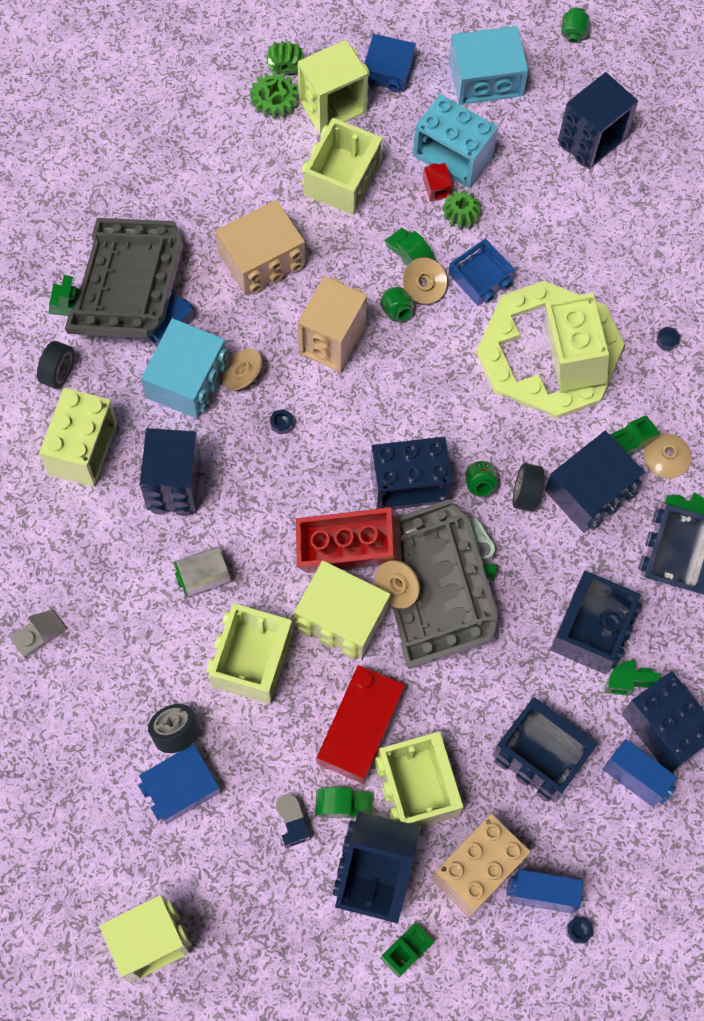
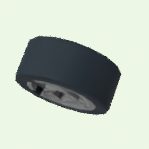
[37,340,75,389]
[512,463,544,512]
[148,704,200,753]

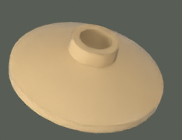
[402,258,447,304]
[222,349,262,390]
[643,433,692,479]
[374,560,420,608]

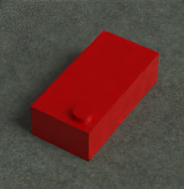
[295,507,402,573]
[316,665,405,784]

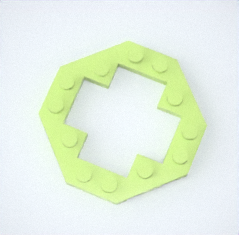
[476,281,625,419]

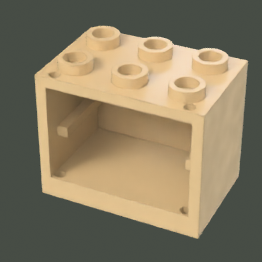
[215,199,305,295]
[297,276,367,373]
[432,814,531,918]

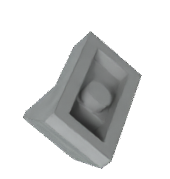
[9,610,67,659]

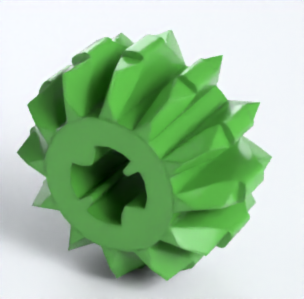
[267,41,304,75]
[442,189,481,230]

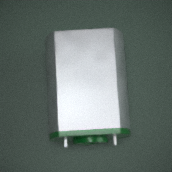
[172,546,231,597]

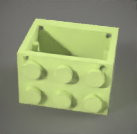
[298,40,370,134]
[301,118,383,215]
[545,293,609,392]
[39,388,118,487]
[294,560,390,660]
[206,603,293,704]
[375,731,463,827]
[99,895,192,983]

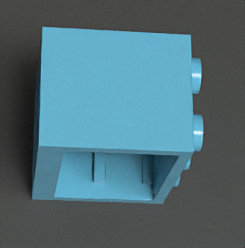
[449,26,528,105]
[413,94,498,189]
[141,318,229,419]

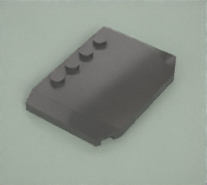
[65,218,183,338]
[392,499,498,669]

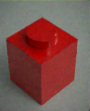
[423,163,453,202]

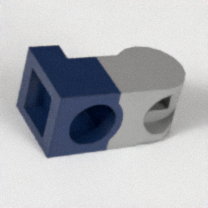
[276,794,310,849]

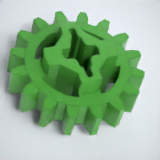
[250,71,298,118]

